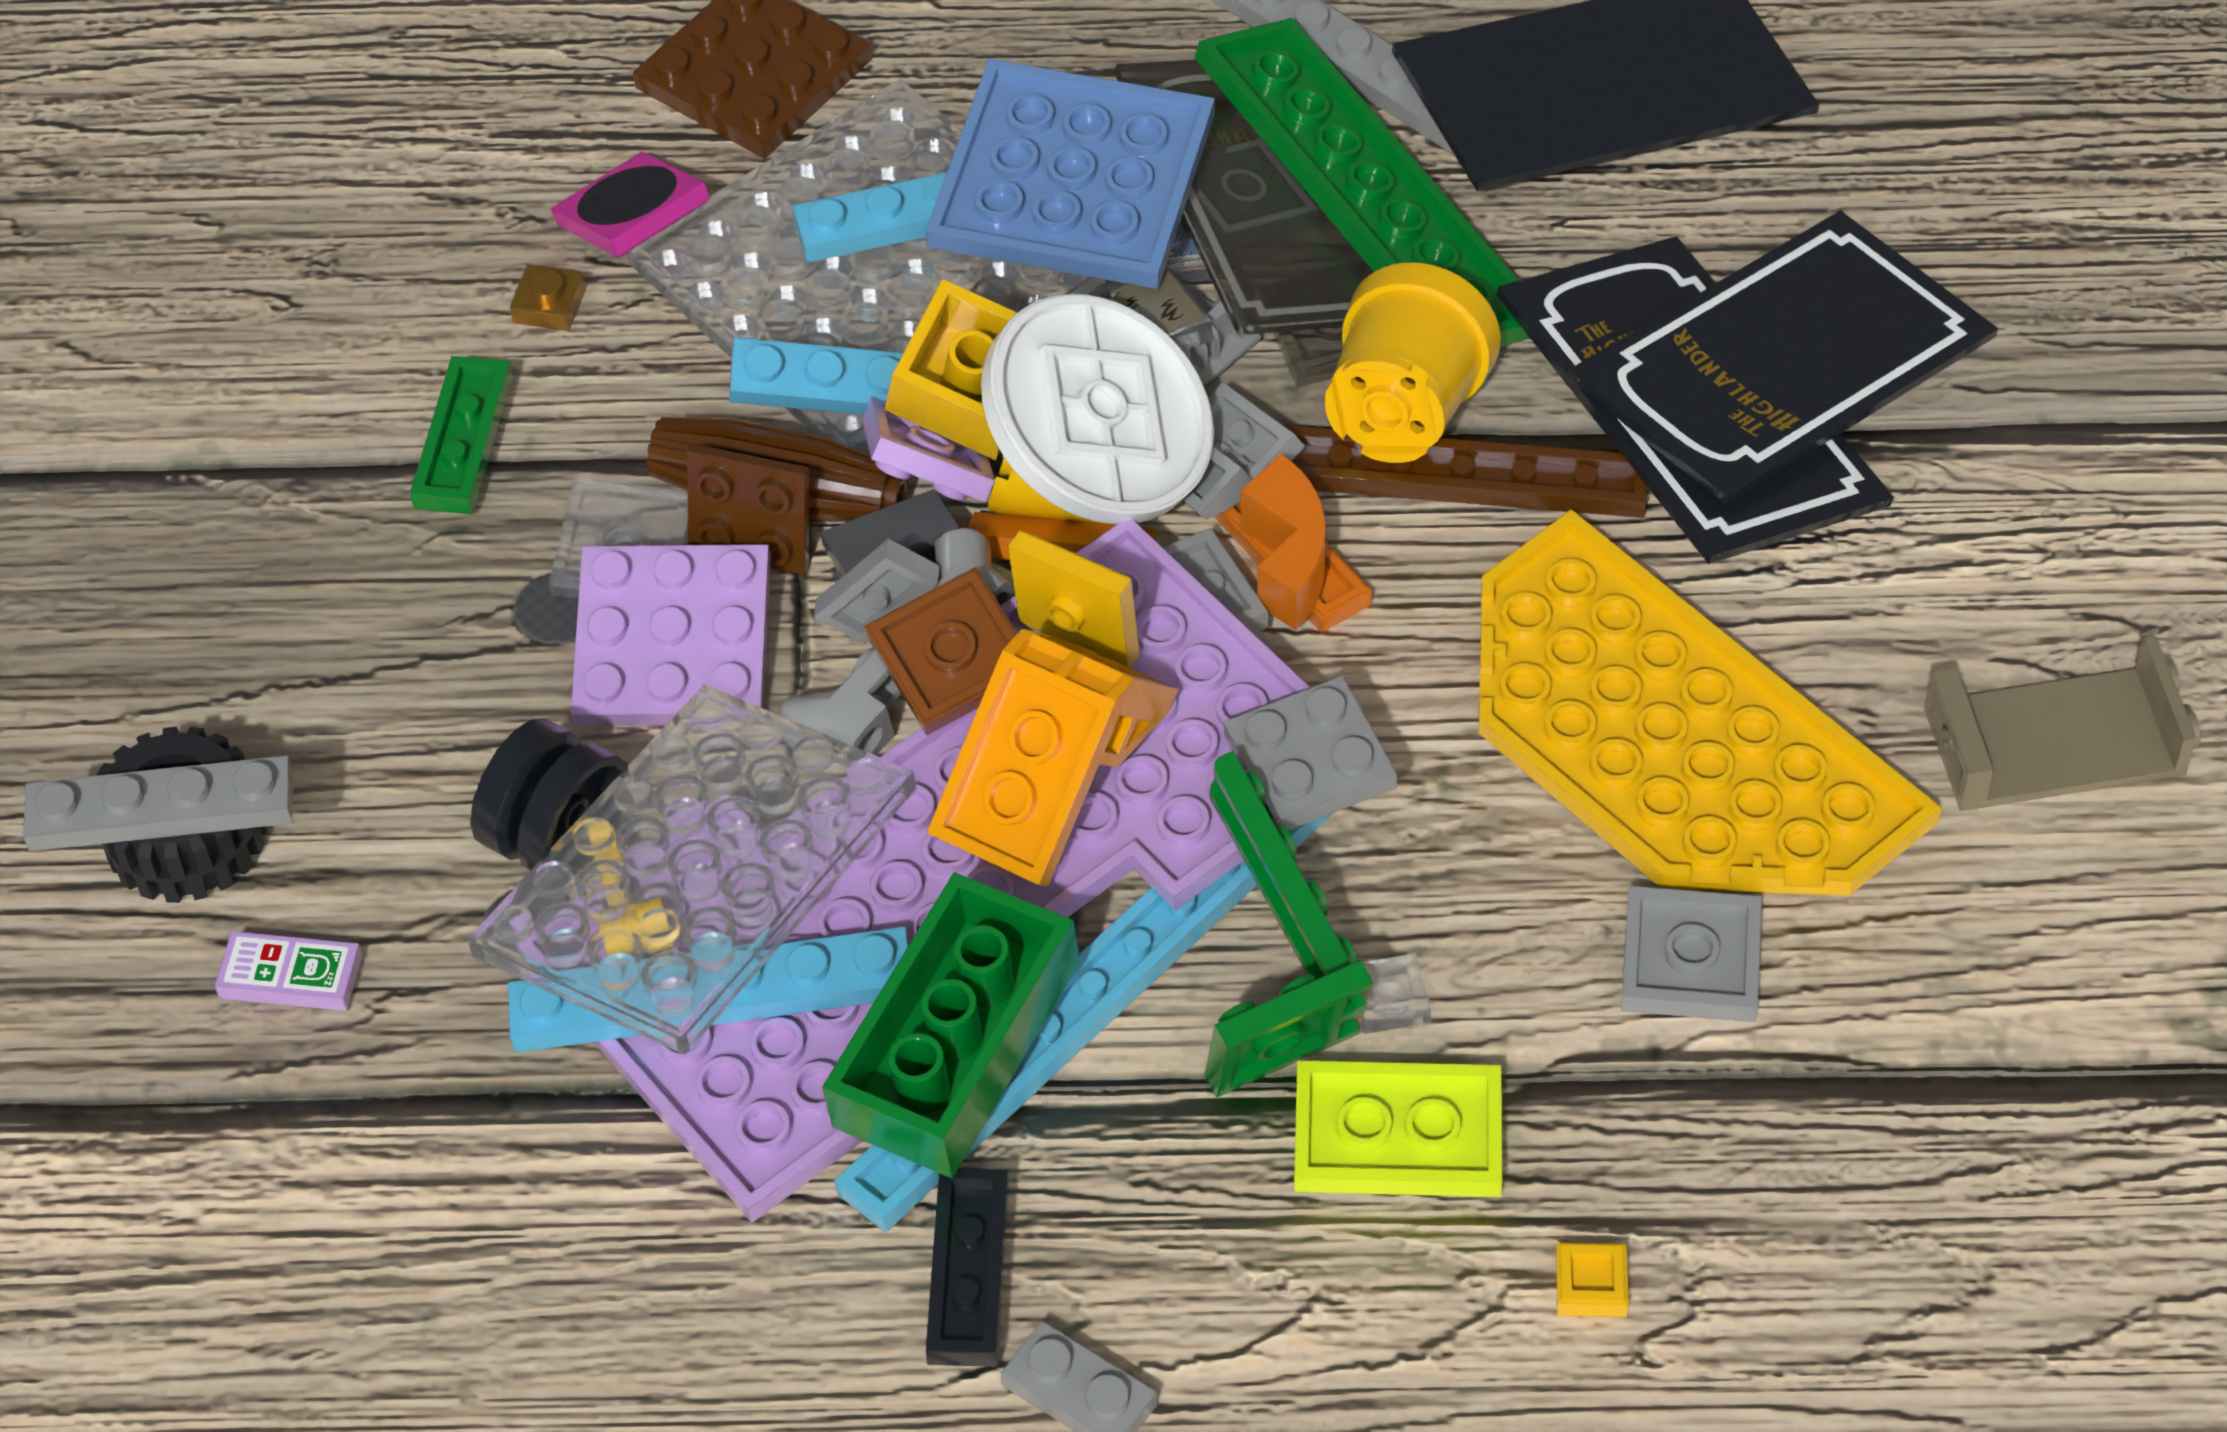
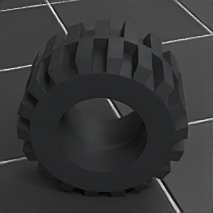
[97,726,267,903]

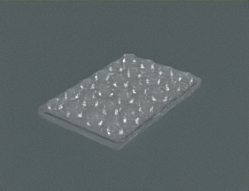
[467,684,916,1055]

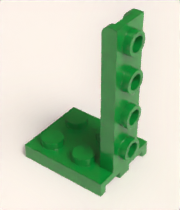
[1204,751,1373,1098]

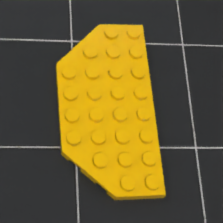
[1479,509,1942,896]

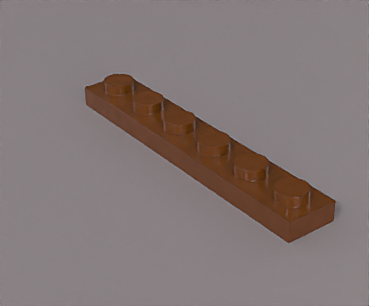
[1283,425,1647,518]

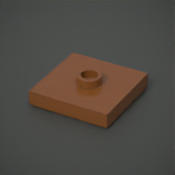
[864,567,1017,736]

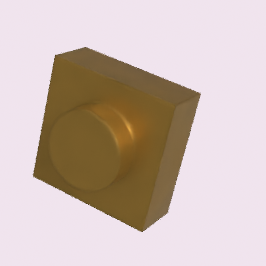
[510,264,586,331]

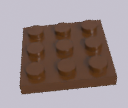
[633,0,872,159]

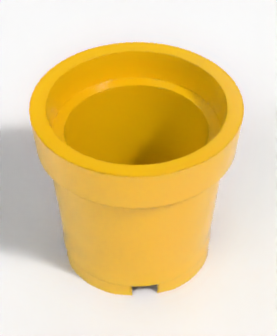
[1325,262,1501,463]

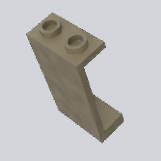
[1924,636,2200,811]

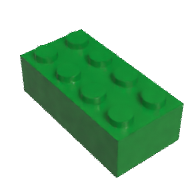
[822,872,1080,1179]

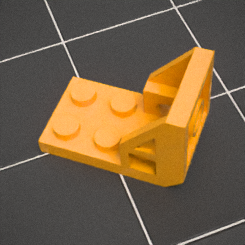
[927,629,1179,886]

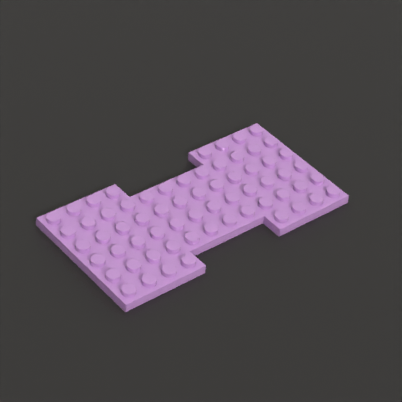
[515,519,1310,1223]

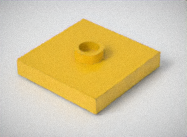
[1008,531,1140,668]

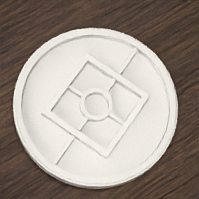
[981,294,1214,524]

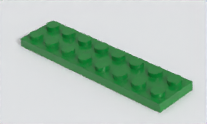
[1194,18,1530,347]

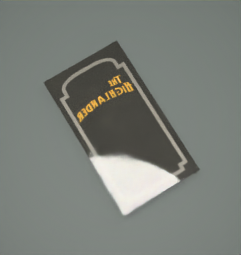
[1114,60,1373,335]

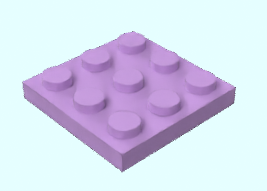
[571,545,771,726]

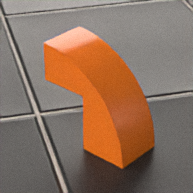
[1240,454,1325,630]

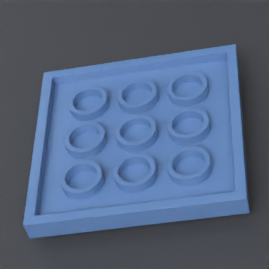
[925,59,1215,289]

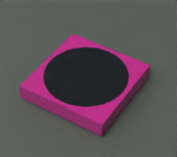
[550,151,710,257]

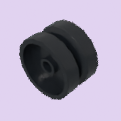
[470,718,631,885]

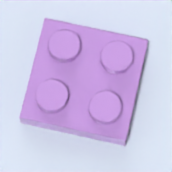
[862,396,995,502]

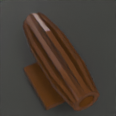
[647,417,907,575]

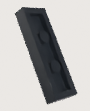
[925,1168,1009,1367]

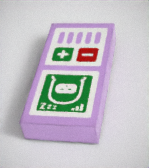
[215,931,363,1011]

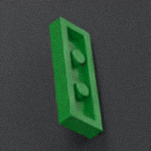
[410,356,513,514]

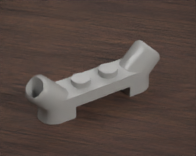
[781,528,1015,769]

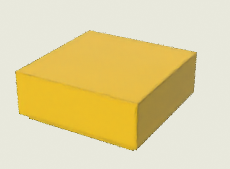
[1555,1242,1629,1317]

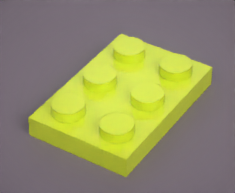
[1294,1061,1502,1197]

